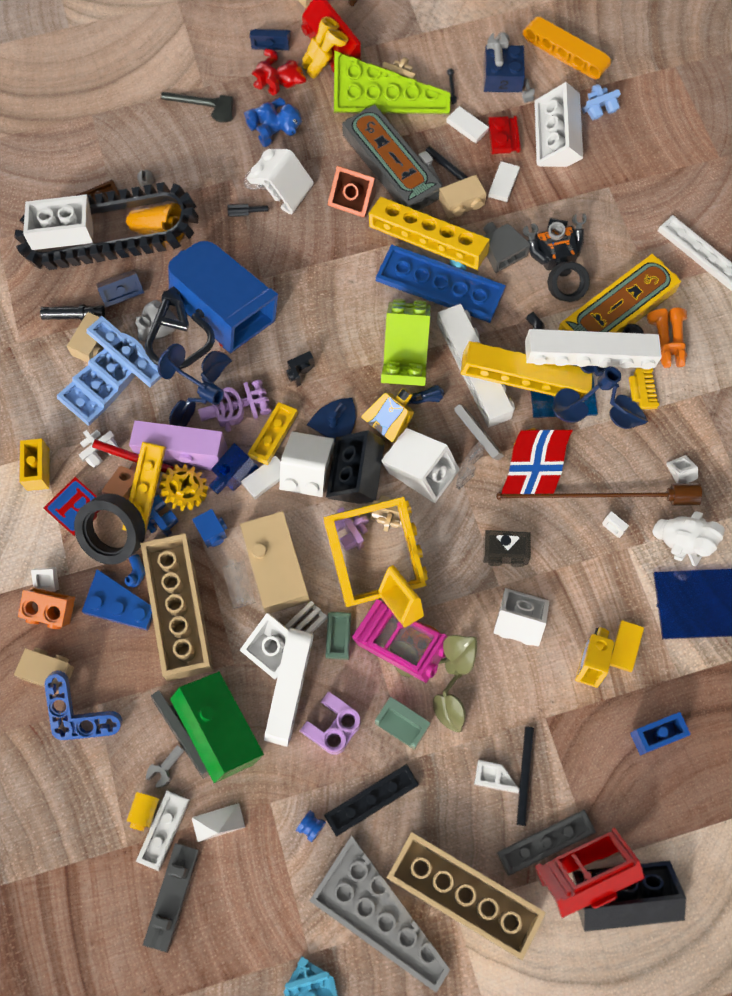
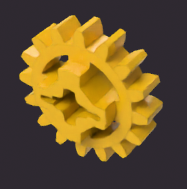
[159,464,208,511]

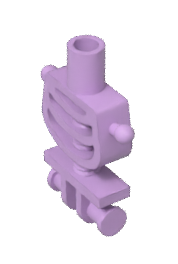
[198,380,271,432]

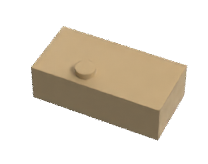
[240,511,310,614]

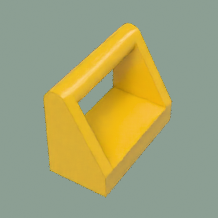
[378,565,424,628]

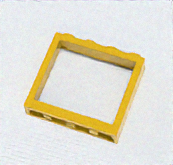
[323,496,428,607]

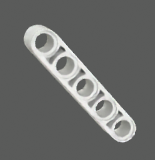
[264,628,314,747]

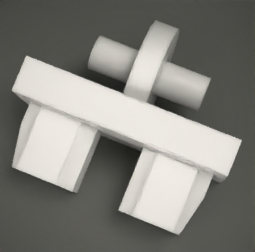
[79,430,118,468]

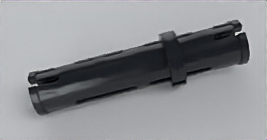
[40,304,105,321]

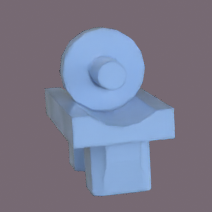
[581,84,621,121]

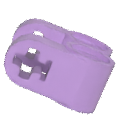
[300,692,360,755]

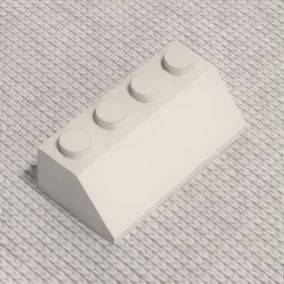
[535,82,583,167]

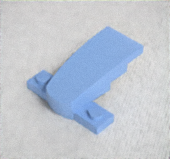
[57,316,162,426]

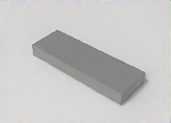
[454,404,505,460]

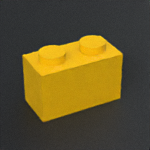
[19,439,50,491]

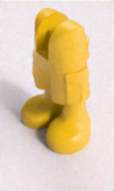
[302,17,348,79]

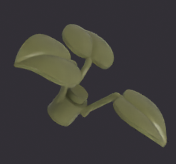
[390,635,477,732]

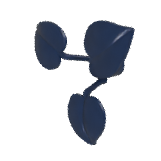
[157,343,232,427]
[553,366,648,429]

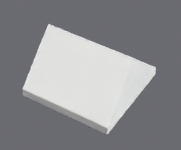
[240,613,289,679]

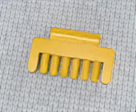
[628,368,660,409]

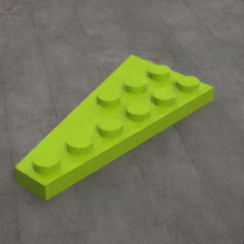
[334,51,450,114]

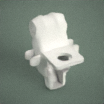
[652,511,725,566]

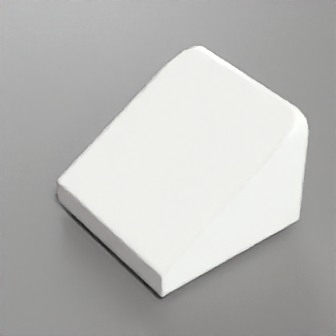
[667,455,698,483]

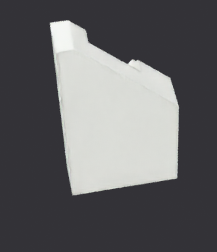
[474,760,519,793]

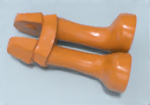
[647,308,687,368]

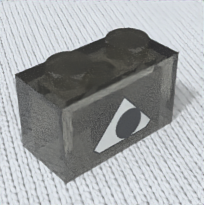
[483,530,531,567]

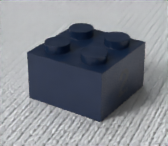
[483,45,525,93]

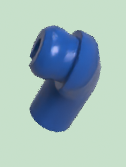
[125,554,146,588]

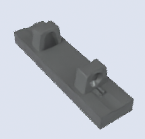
[151,690,209,779]
[143,843,200,953]

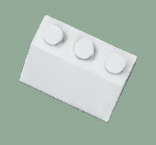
[23,194,93,250]

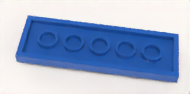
[376,244,506,323]

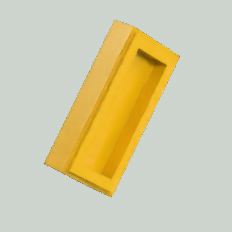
[610,620,644,672]

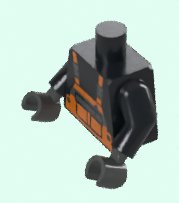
[523,214,587,277]

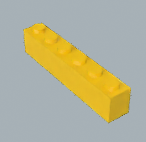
[460,341,592,402]

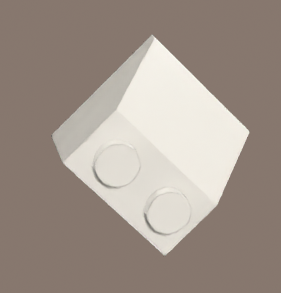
[494,588,549,647]

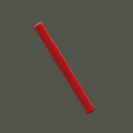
[92,439,174,473]

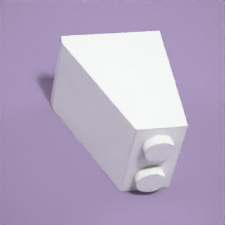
[381,428,460,503]

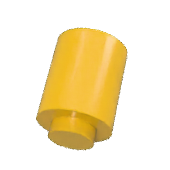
[126,792,159,831]

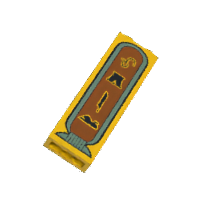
[558,254,681,333]

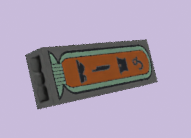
[342,105,442,211]

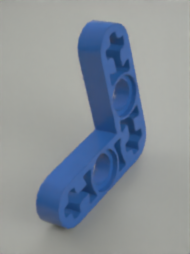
[44,671,122,740]

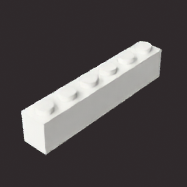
[437,304,515,428]
[525,329,662,369]

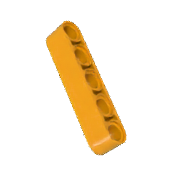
[523,16,611,79]

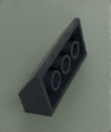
[572,861,686,932]

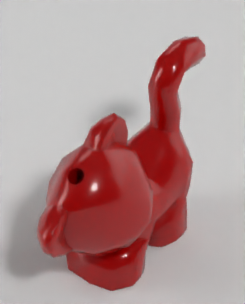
[251,49,307,96]

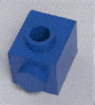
[192,509,228,548]

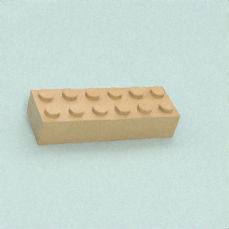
[141,533,214,681]
[387,832,546,961]

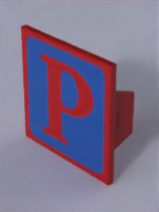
[43,477,100,536]

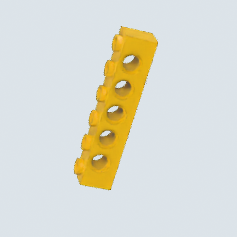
[369,196,490,270]

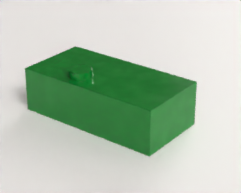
[170,671,264,784]

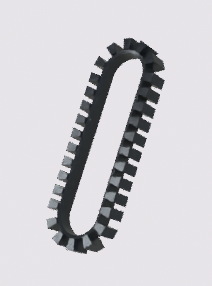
[14,182,199,270]

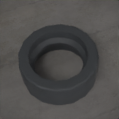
[547,261,590,302]

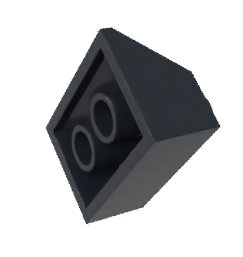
[326,430,385,504]

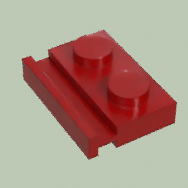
[488,116,521,154]

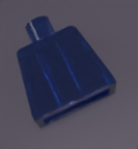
[208,443,259,495]

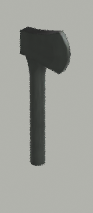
[161,92,233,122]

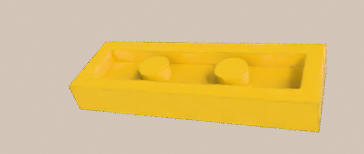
[248,402,298,465]

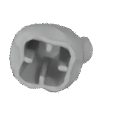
[135,300,179,342]

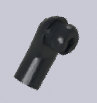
[526,312,545,330]

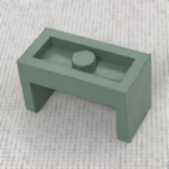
[375,696,431,750]

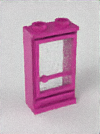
[352,599,447,683]

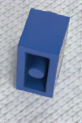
[630,712,691,756]

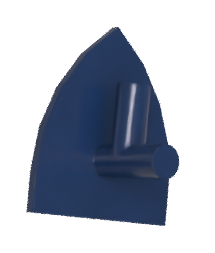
[307,397,356,439]

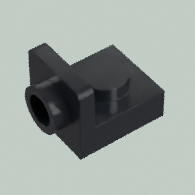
[286,351,315,387]

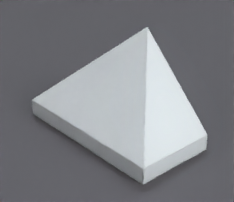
[192,803,245,842]

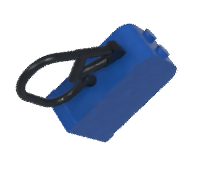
[145,241,278,369]

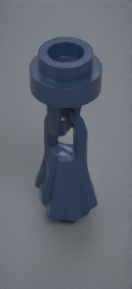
[396,385,445,405]

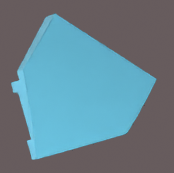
[284,957,338,996]

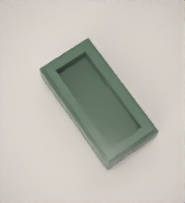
[325,612,351,660]

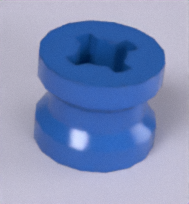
[296,810,326,842]

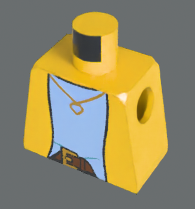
[361,388,414,442]
[575,627,614,688]

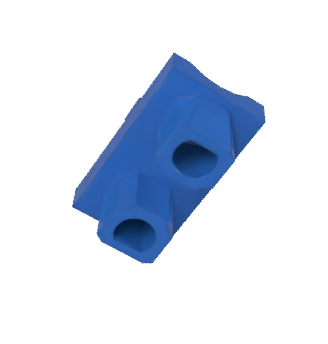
[147,494,178,537]

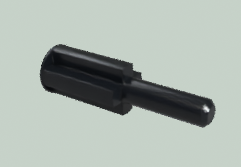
[227,203,269,217]

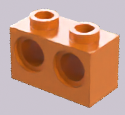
[18,587,75,629]

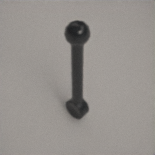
[447,68,457,104]

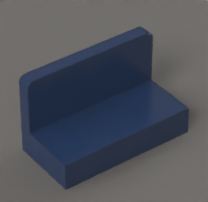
[250,29,290,51]
[96,269,144,307]

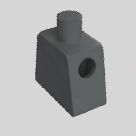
[483,222,530,273]

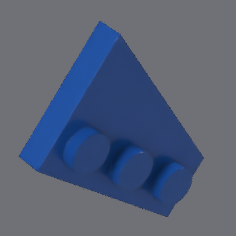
[81,569,153,631]

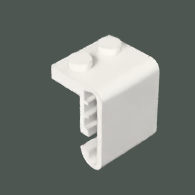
[246,149,314,214]
[279,431,335,497]

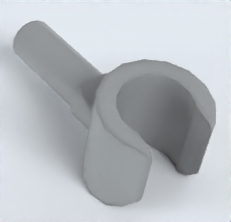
[522,78,535,103]

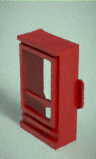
[535,827,644,918]

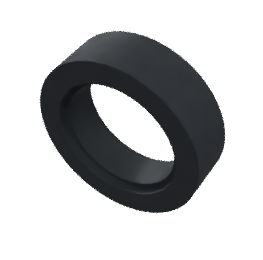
[74,494,145,565]

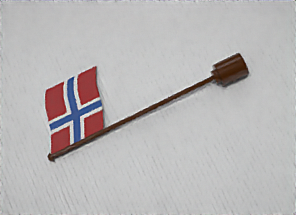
[496,430,702,506]

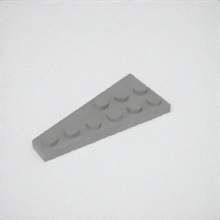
[309,835,450,993]

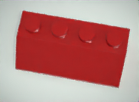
[301,0,361,72]

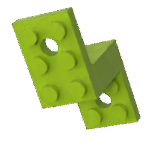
[381,299,431,386]

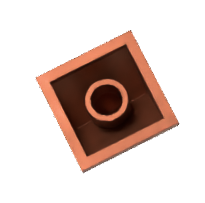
[328,165,376,218]

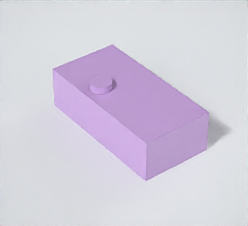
[129,421,228,472]

